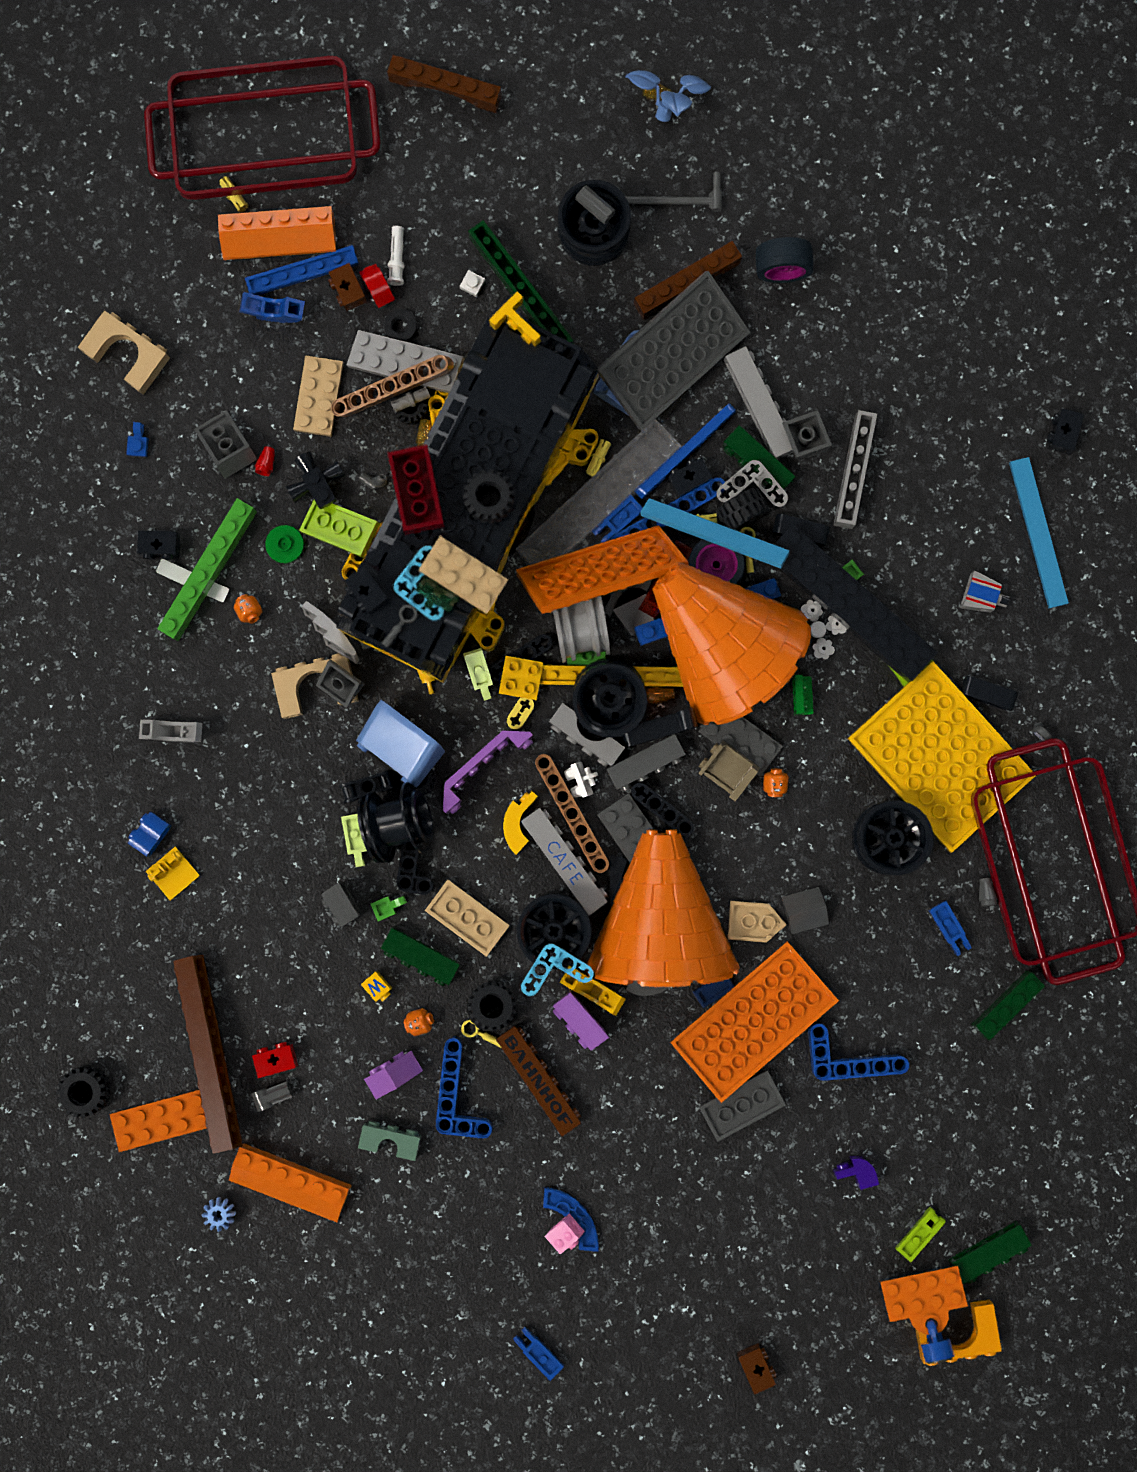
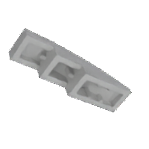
[302,601,359,664]

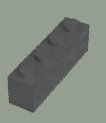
[606,734,686,791]

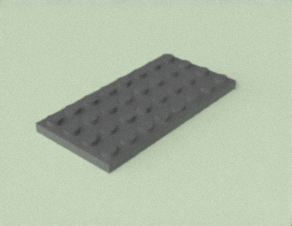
[597,271,750,430]

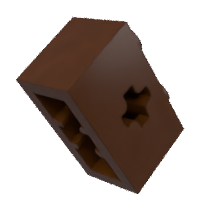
[328,263,367,311]
[737,1343,777,1395]

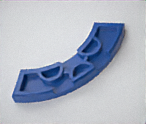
[543,1187,598,1252]

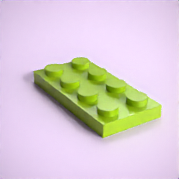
[299,500,380,558]

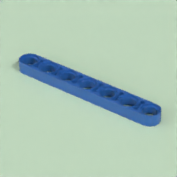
[635,403,736,499]
[611,478,725,540]

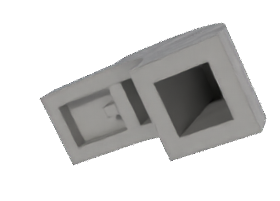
[139,720,202,743]

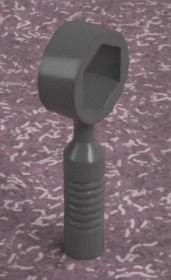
[382,605,418,648]

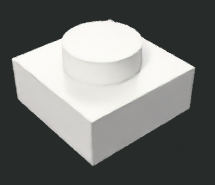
[460,270,485,297]

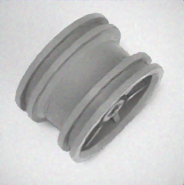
[553,596,610,663]

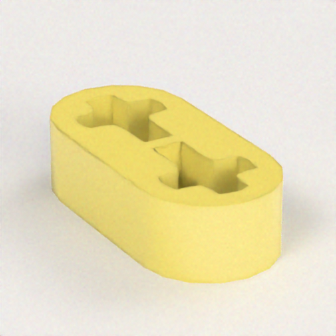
[507,698,534,730]

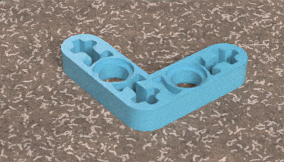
[394,546,444,621]
[521,944,593,996]

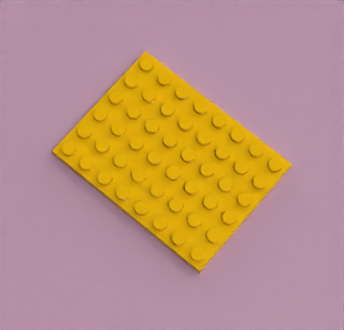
[847,661,1036,853]

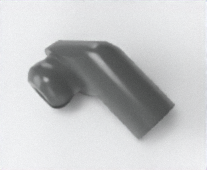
[358,472,387,490]

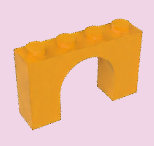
[915,1299,1002,1366]

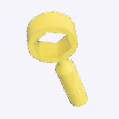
[740,527,756,573]
[461,1020,501,1048]

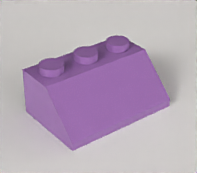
[553,990,609,1050]

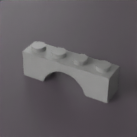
[549,703,625,767]

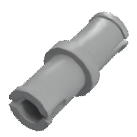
[391,386,430,413]

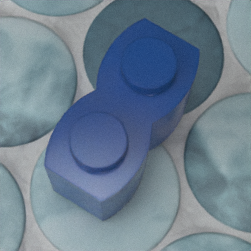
[128,812,172,857]

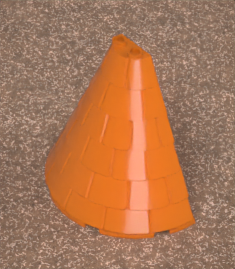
[653,561,811,725]
[585,829,739,987]

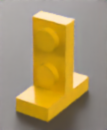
[489,292,541,347]

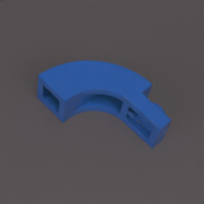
[239,292,305,323]

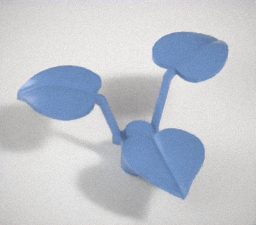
[625,70,711,122]

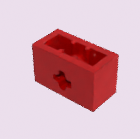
[252,1042,298,1078]

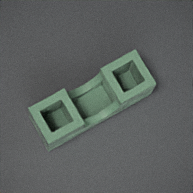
[358,1121,422,1161]

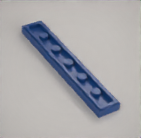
[245,245,359,296]

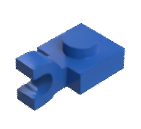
[127,422,149,457]

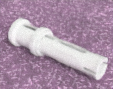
[387,226,405,286]

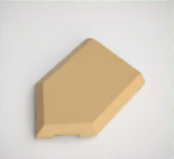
[728,901,787,942]

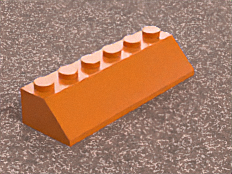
[218,206,336,260]
[229,1143,352,1222]

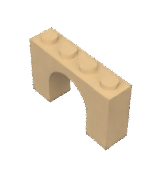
[78,311,170,395]
[271,654,359,719]

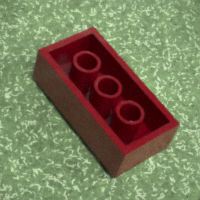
[387,444,445,535]

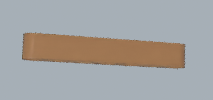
[331,355,454,417]
[535,754,609,873]

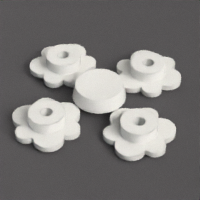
[801,600,847,659]

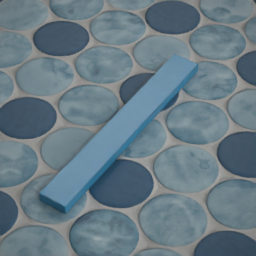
[1009,457,1068,609]
[641,498,789,569]

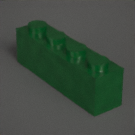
[722,425,796,496]
[380,927,460,986]
[971,971,1045,1041]
[949,1221,1032,1284]

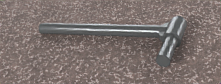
[625,172,722,212]

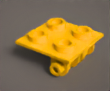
[499,656,543,700]
[146,846,200,901]

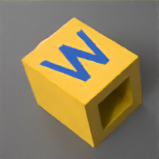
[361,970,392,1002]

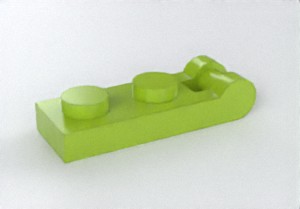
[895,1207,946,1262]

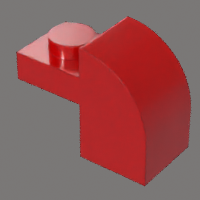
[359,264,395,308]

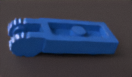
[593,495,643,543]
[928,901,971,956]
[513,1327,564,1381]

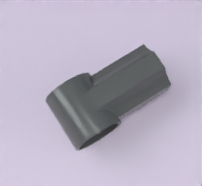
[251,1081,293,1112]

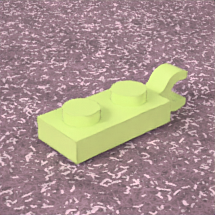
[463,648,493,701]
[341,814,367,867]

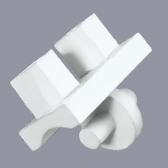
[564,762,598,798]

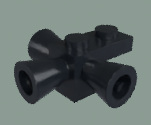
[286,452,345,510]

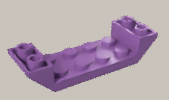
[443,731,533,814]

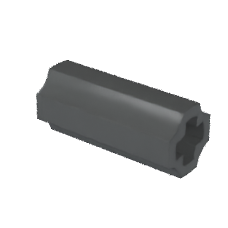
[576,185,615,224]

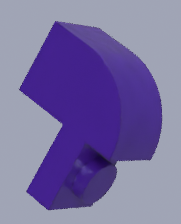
[833,1155,879,1190]

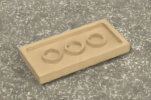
[293,356,344,437]
[418,536,508,614]
[425,880,510,957]

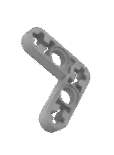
[717,460,788,507]

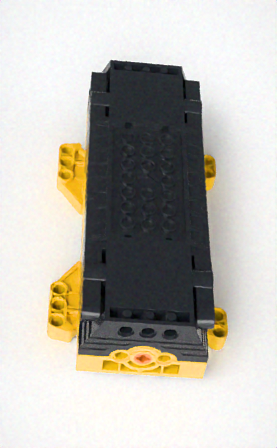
[336,318,599,683]

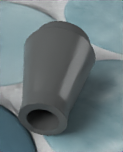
[979,878,998,907]

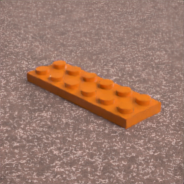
[109,1090,207,1152]

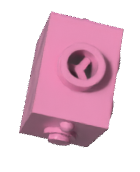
[545,1213,585,1254]

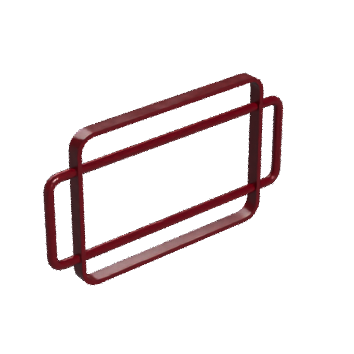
[144,56,381,200]
[971,738,1137,985]

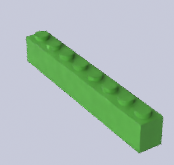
[157,498,257,641]

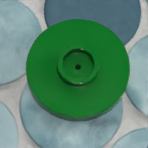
[265,525,304,564]

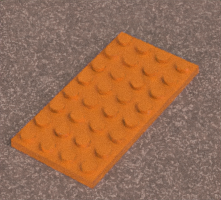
[516,525,688,614]
[670,941,839,1103]

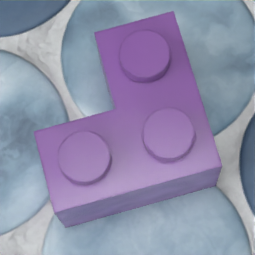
[364,1051,423,1099]

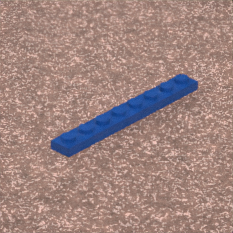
[634,578,781,646]

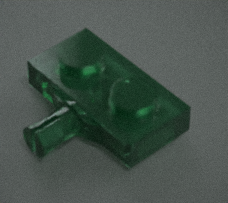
[415,576,459,612]

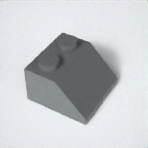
[782,410,832,459]
[321,882,363,927]

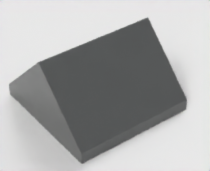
[316,659,364,708]
[781,887,829,934]

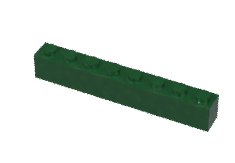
[468,220,574,344]

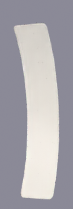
[156,559,229,602]

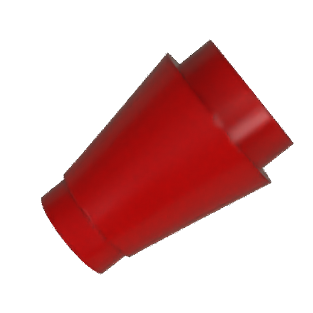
[254,446,275,476]

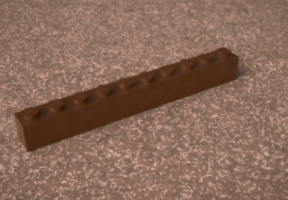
[173,955,243,1154]

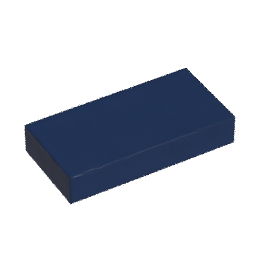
[692,979,735,1008]

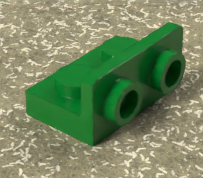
[792,675,813,715]

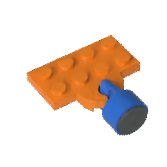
[880,1266,968,1364]

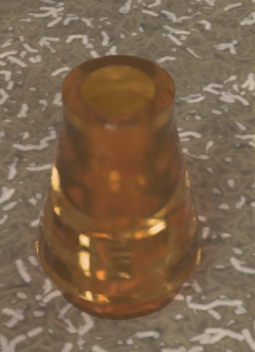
[646,686,675,705]

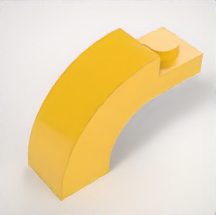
[503,792,538,855]
[560,966,626,1016]

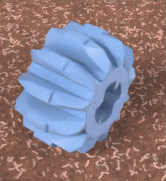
[202,1197,236,1232]

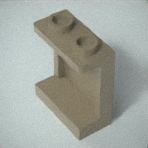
[698,740,760,801]

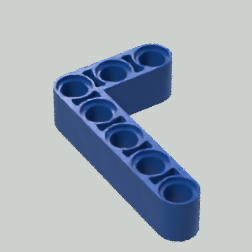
[808,1022,909,1081]
[436,1036,493,1138]

